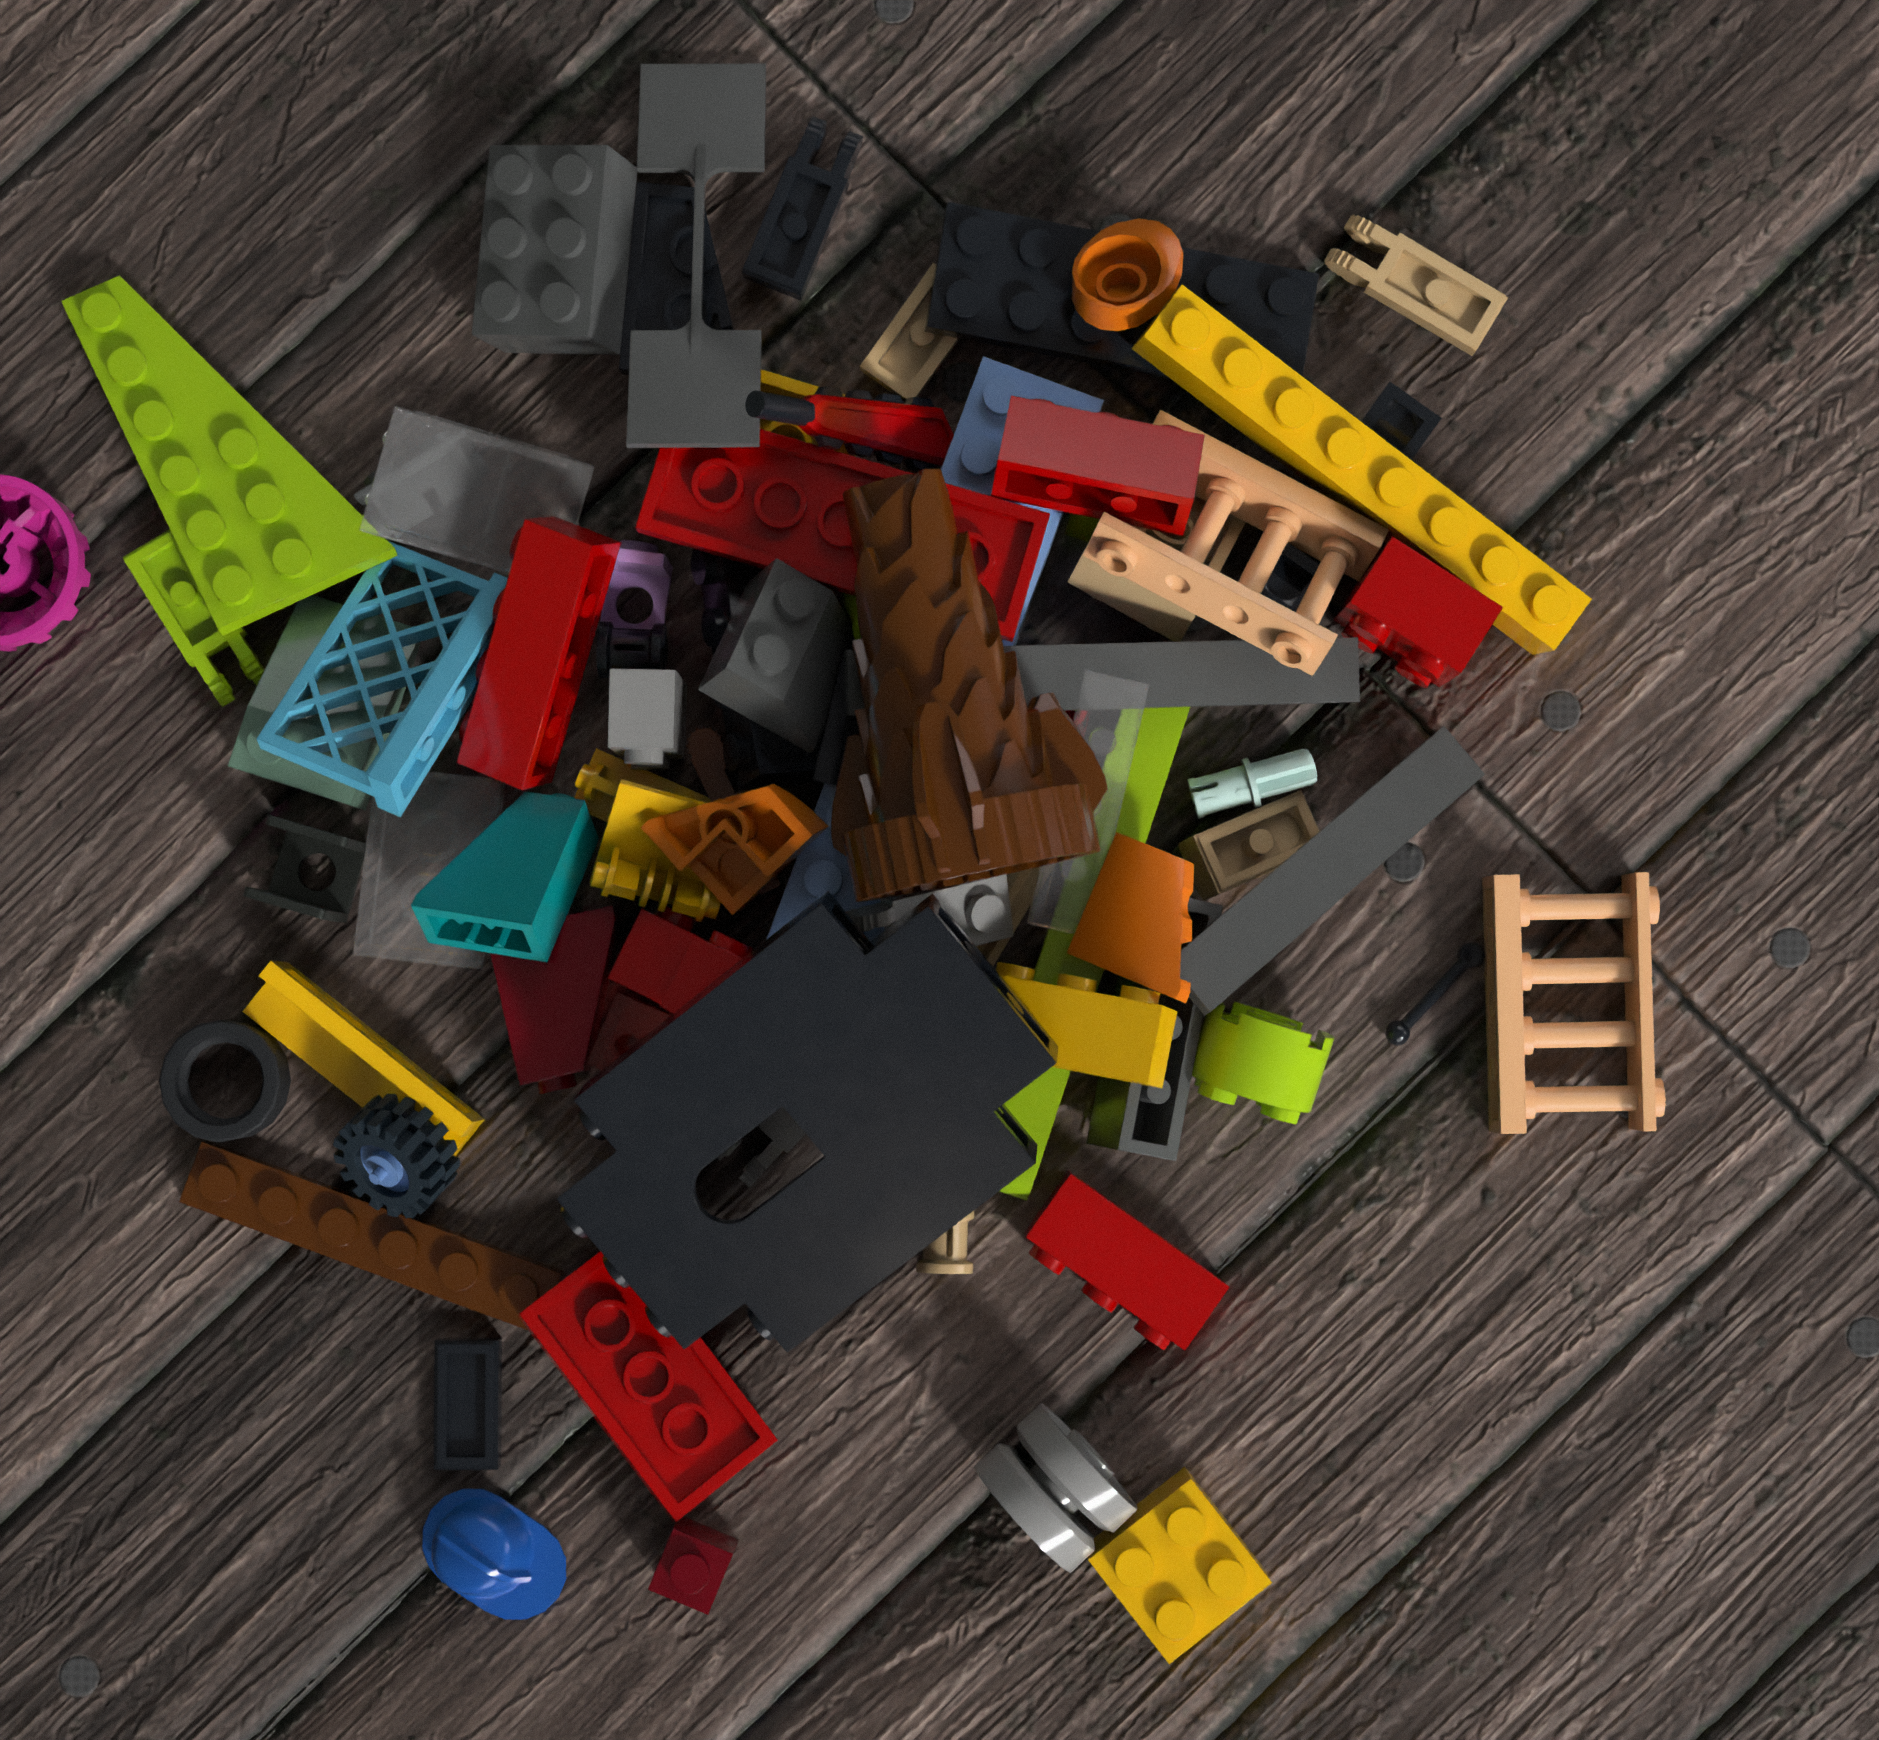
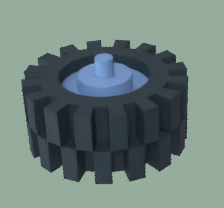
[333,1093,460,1218]

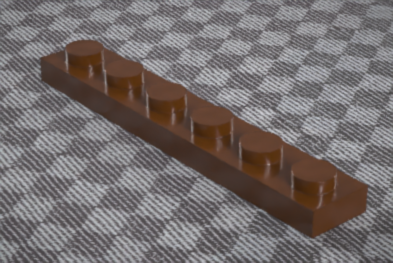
[179,1141,564,1331]

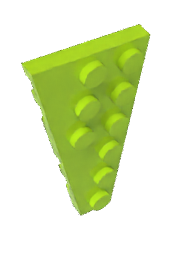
[61,275,398,636]

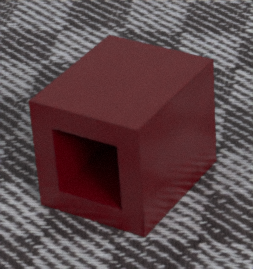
[648,1516,739,1615]

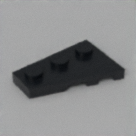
[619,182,734,375]

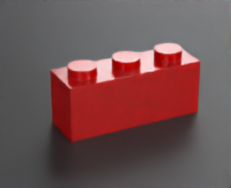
[991,395,1205,536]
[1024,1170,1230,1351]

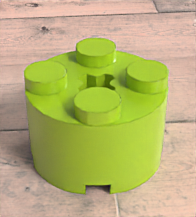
[1192,1002,1334,1124]

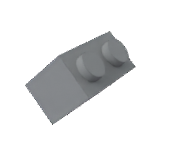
[608,669,687,771]

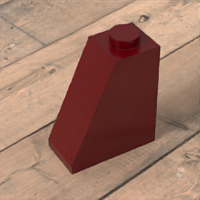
[490,905,622,1094]

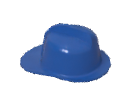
[422,1488,566,1620]

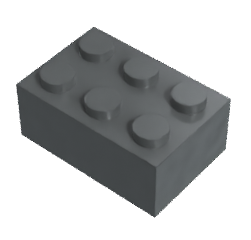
[472,145,637,355]

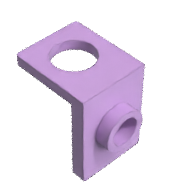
[600,540,673,629]

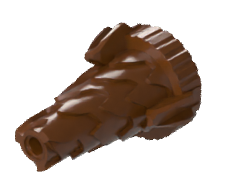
[831,469,1108,902]

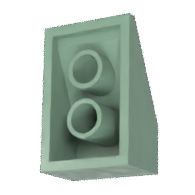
[228,595,421,811]

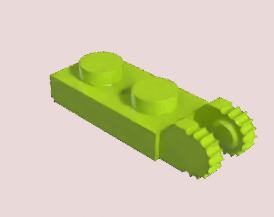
[122,529,265,707]

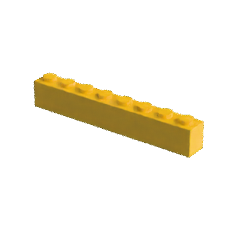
[1132,284,1592,655]

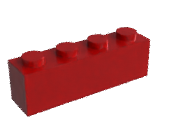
[456,516,621,790]

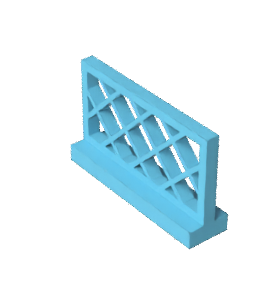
[257,541,508,817]

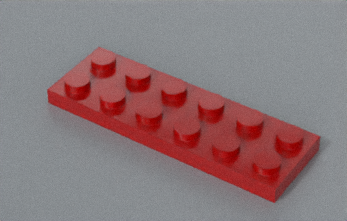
[635,429,1050,642]

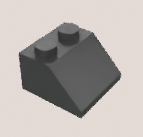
[698,558,855,753]

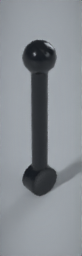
[1385,943,1485,1046]

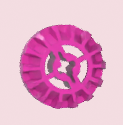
[0,474,91,651]

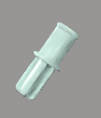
[1187,749,1317,819]

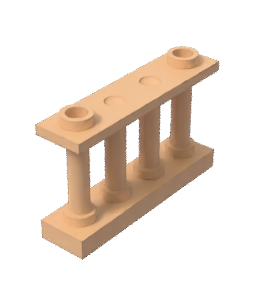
[1083,410,1389,676]
[1482,872,1666,1134]

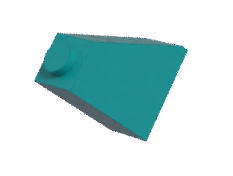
[411,791,599,962]

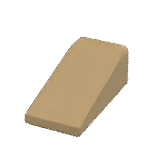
[1179,790,1319,901]

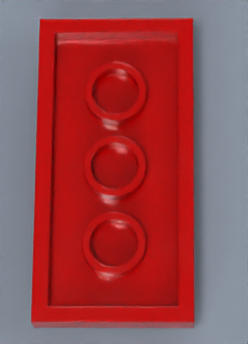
[517,1251,778,1522]

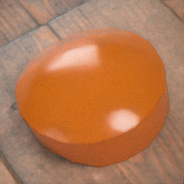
[1072,218,1184,331]

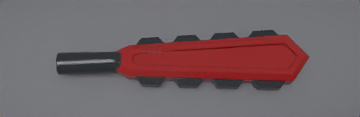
[745,386,954,471]

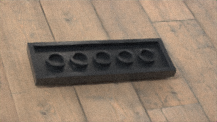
[925,202,1319,378]

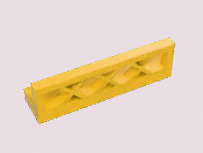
[242,961,485,1156]

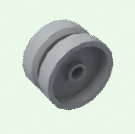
[974,1402,1138,1573]

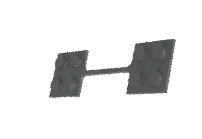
[626,63,766,448]

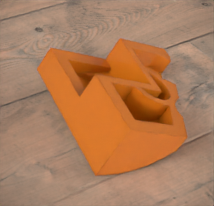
[641,784,829,915]
[1067,832,1194,1003]

